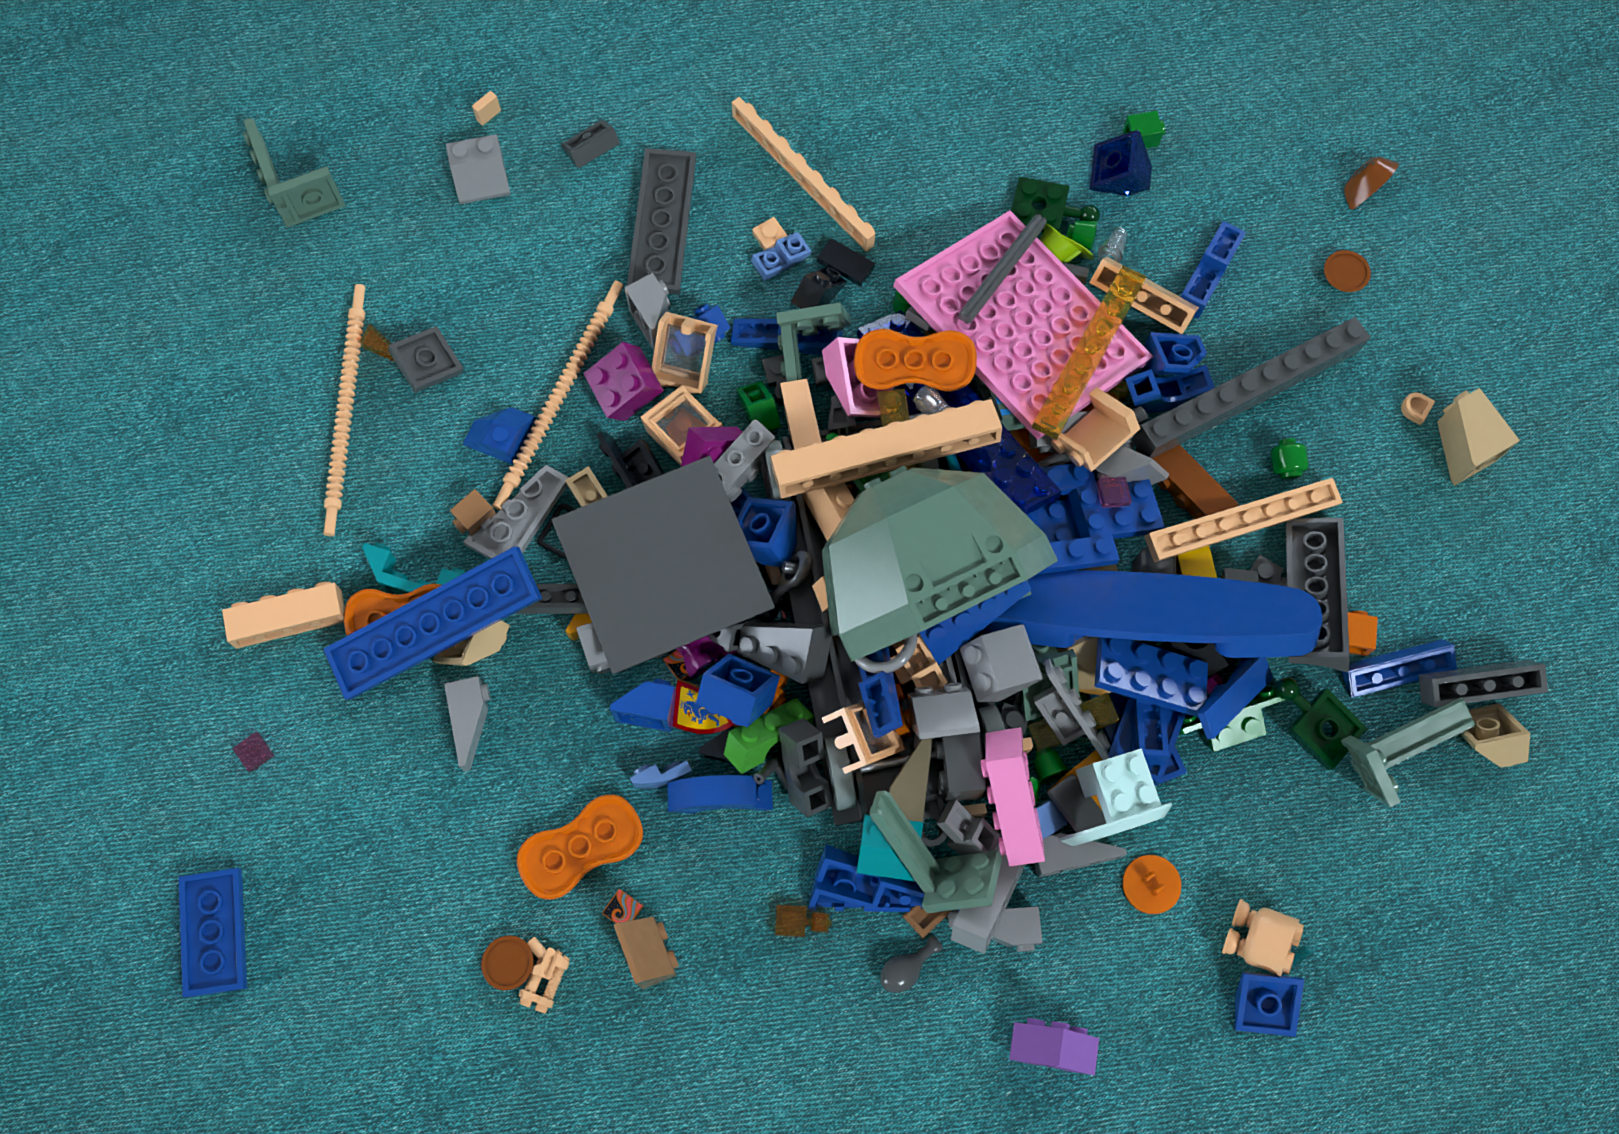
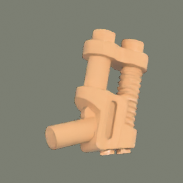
[518,937,570,1014]

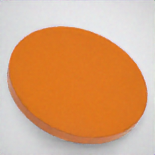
[1122,855,1181,914]

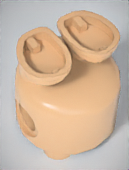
[1222,899,1304,976]

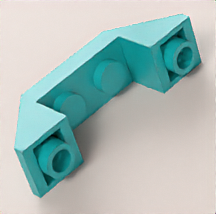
[362,543,466,595]

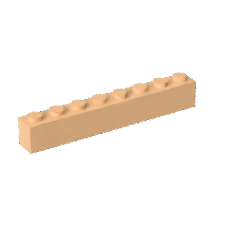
[771,399,1002,499]

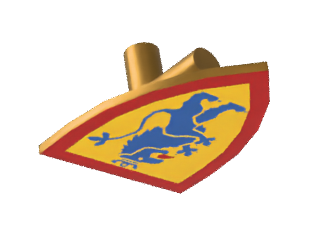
[672,679,735,734]

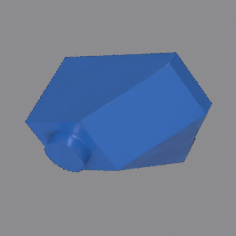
[1144,332,1207,376]
[463,407,536,465]

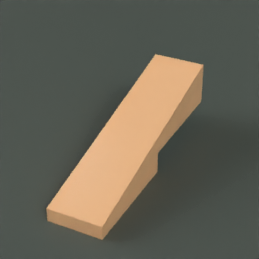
[780,379,822,450]

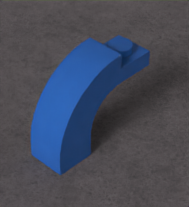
[1125,365,1215,413]
[668,775,773,814]

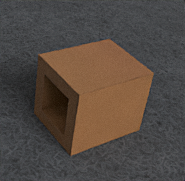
[450,489,496,537]

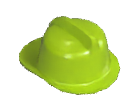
[1039,223,1094,264]

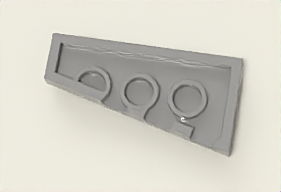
[463,465,569,559]

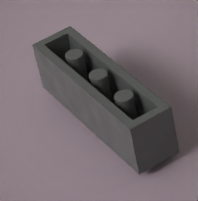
[1418,660,1548,707]

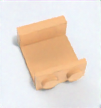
[1049,387,1140,472]

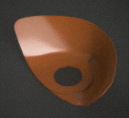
[1344,157,1399,210]

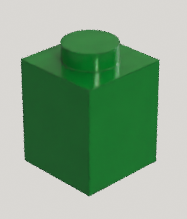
[1123,111,1165,151]

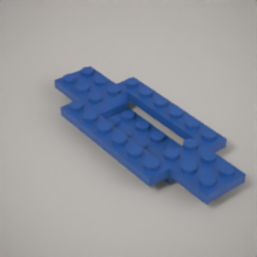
[985,464,1165,575]

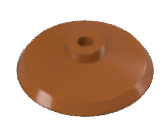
[1324,250,1371,292]
[481,935,533,990]

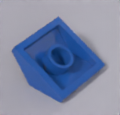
[1234,971,1304,1037]

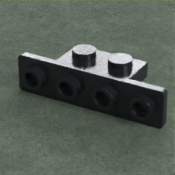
[596,431,665,489]

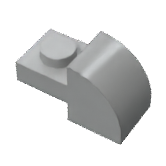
[937,800,1001,855]

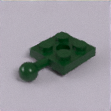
[1011,177,1100,232]
[1276,677,1368,770]

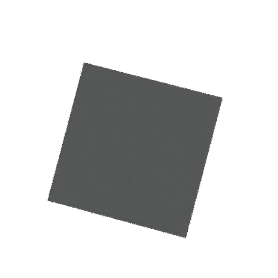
[551,456,775,675]

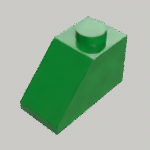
[736,380,781,433]

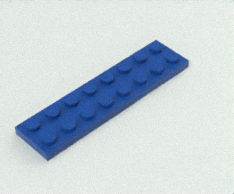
[323,546,543,700]

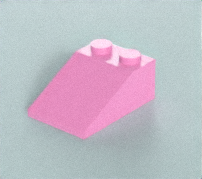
[822,337,897,418]

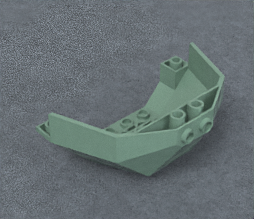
[822,466,1058,662]

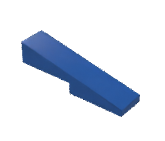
[1180,221,1246,319]
[731,319,843,355]
[858,646,903,738]
[1134,646,1169,766]
[1198,657,1273,739]

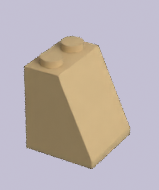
[1437,388,1520,486]

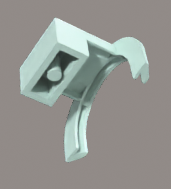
[1059,748,1172,846]

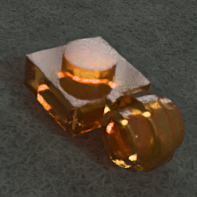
[775,905,832,938]

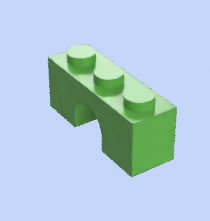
[724,698,814,774]

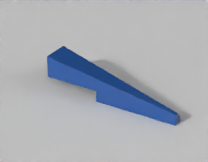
[808,844,960,912]

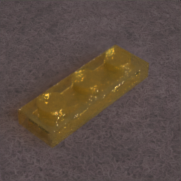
[1028,693,1120,751]

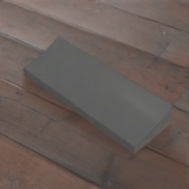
[1286,518,1350,673]

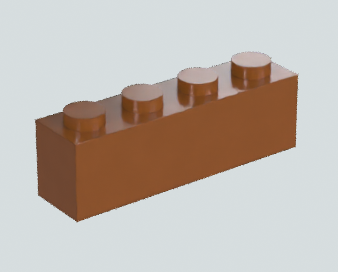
[1136,445,1239,520]

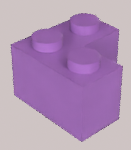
[1009,1018,1099,1076]

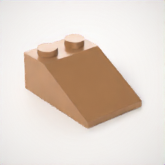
[614,917,679,989]

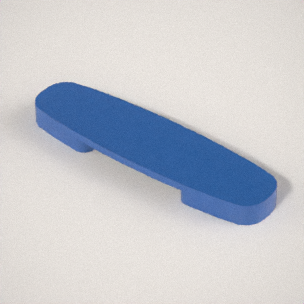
[980,570,1323,658]

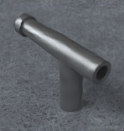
[753,748,787,790]

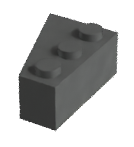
[737,621,832,684]

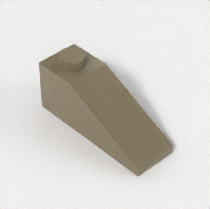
[889,738,933,822]

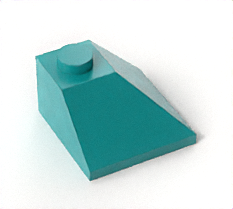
[856,813,923,881]

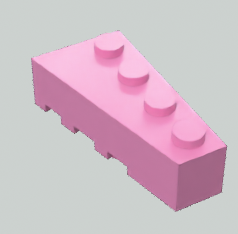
[981,727,1045,867]

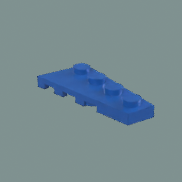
[920,580,1031,665]

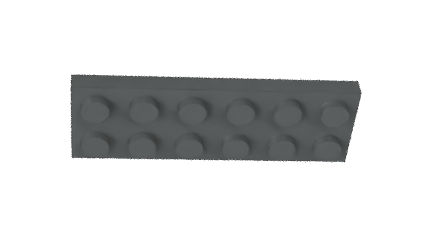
[627,148,697,295]

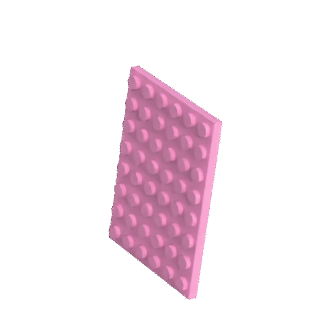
[893,211,1153,440]

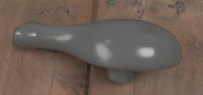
[769,550,813,606]
[880,936,943,993]

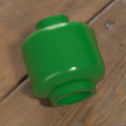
[1270,438,1309,479]

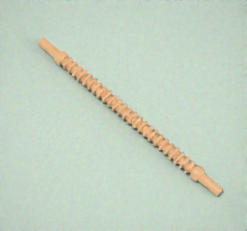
[492,281,624,510]
[323,284,365,536]

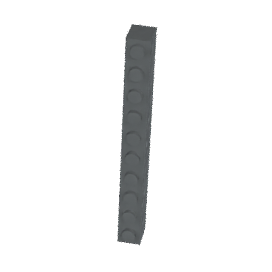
[1131,317,1371,458]

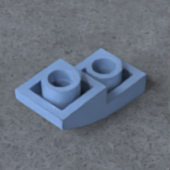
[751,232,812,281]
[630,761,694,789]
[1035,798,1068,839]

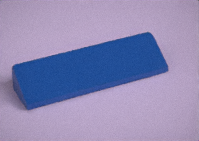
[1341,640,1457,698]

